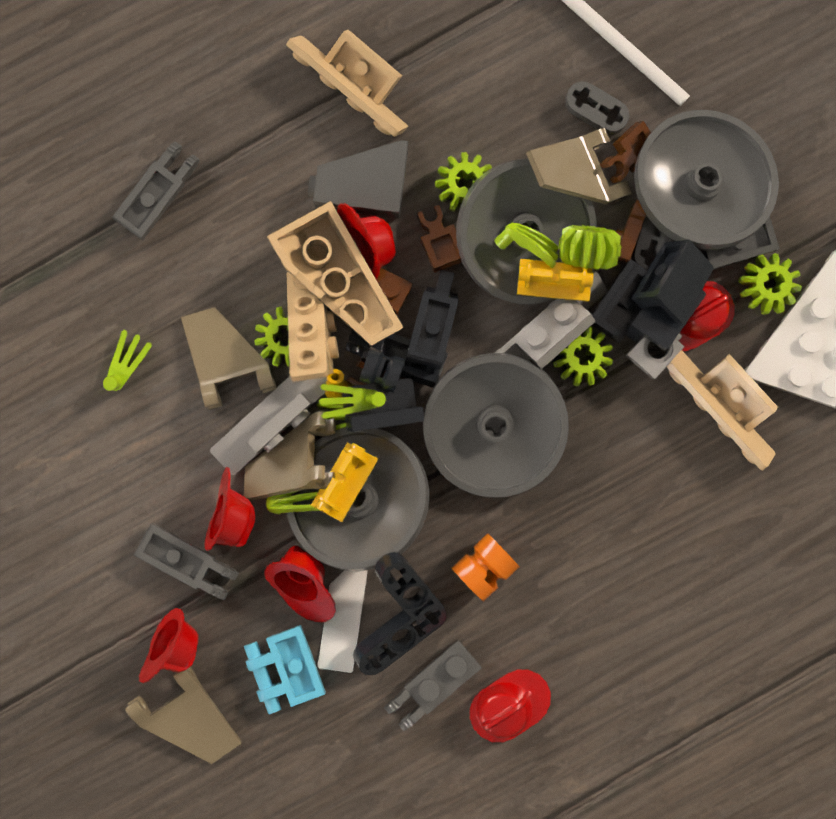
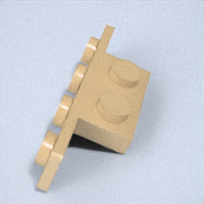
[286,30,408,137]
[286,272,339,382]
[666,350,778,471]

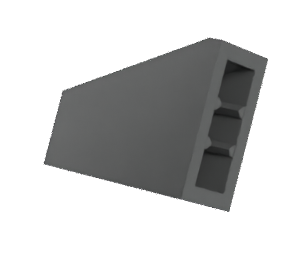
[308,140,408,218]

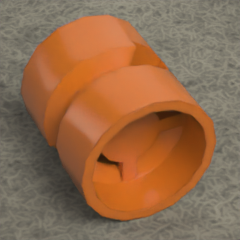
[452,533,520,602]

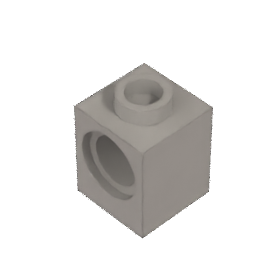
[625,334,684,379]

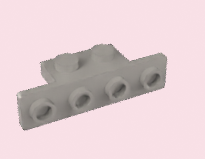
[495,269,607,369]
[210,376,326,475]

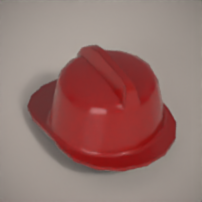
[337,203,396,280]
[679,281,735,351]
[205,467,256,551]
[264,545,336,622]
[139,608,199,683]
[470,669,551,742]

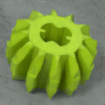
[435,152,492,212]
[558,225,621,270]
[739,253,802,315]
[254,307,290,367]
[553,326,613,386]

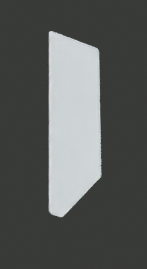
[318,570,368,673]

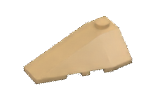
[267,201,403,346]

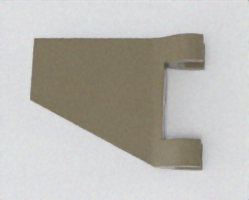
[526,128,632,205]
[181,307,277,410]
[244,411,336,501]
[125,667,242,764]

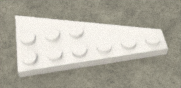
[745,249,836,409]

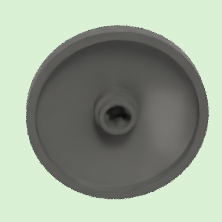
[634,110,779,250]
[456,159,597,304]
[423,353,569,497]
[287,428,429,571]

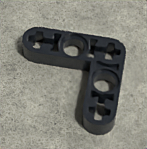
[353,552,447,675]

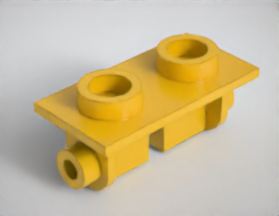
[517,259,593,302]
[311,442,378,522]

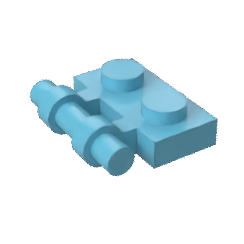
[244,625,326,714]

